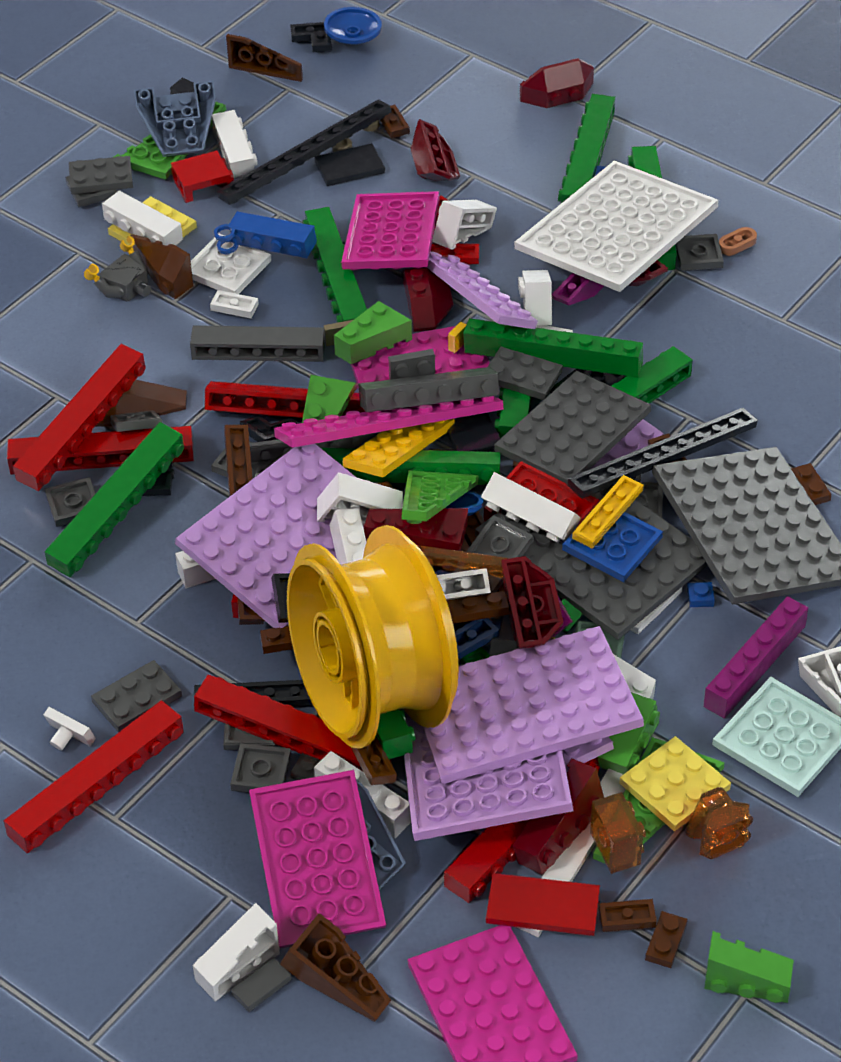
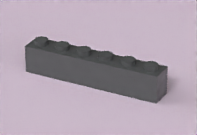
[190,325,325,362]
[359,367,499,412]

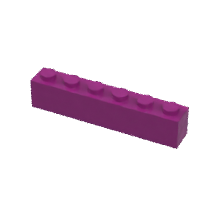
[703,596,809,719]

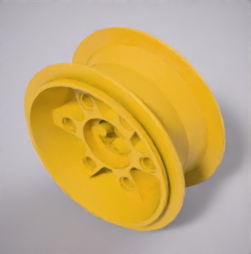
[287,525,459,748]

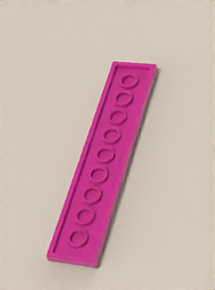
[274,396,503,448]

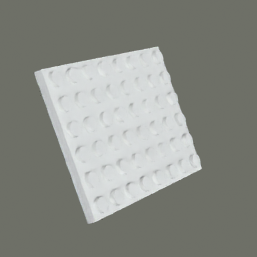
[514,161,718,292]

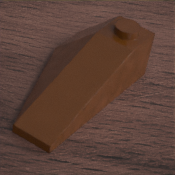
[226,34,303,82]
[130,234,194,300]
[95,380,187,427]
[280,913,391,1022]

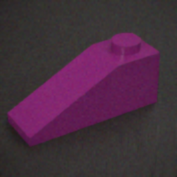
[552,273,604,306]

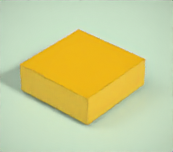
[448,322,467,353]

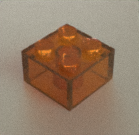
[590,792,646,874]

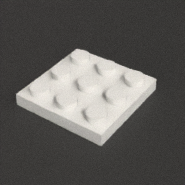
[191,233,271,294]

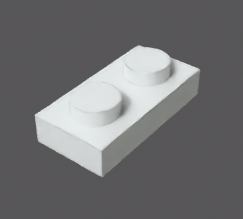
[210,290,259,318]

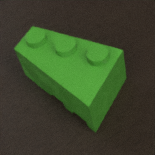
[334,301,412,364]
[302,375,359,423]
[598,692,660,774]
[704,931,794,1003]

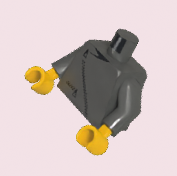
[84,236,151,301]

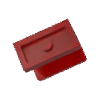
[171,151,234,203]

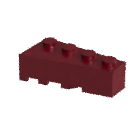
[364,508,469,563]
[512,758,606,875]

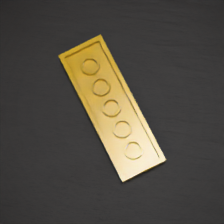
[343,419,455,478]

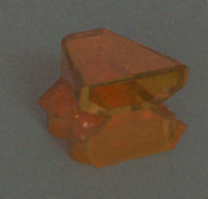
[686,787,753,860]

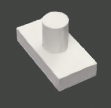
[43,707,96,751]

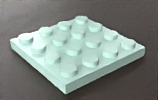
[712,677,841,797]

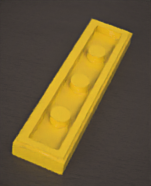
[572,475,644,549]

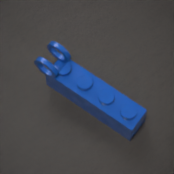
[214,211,317,258]

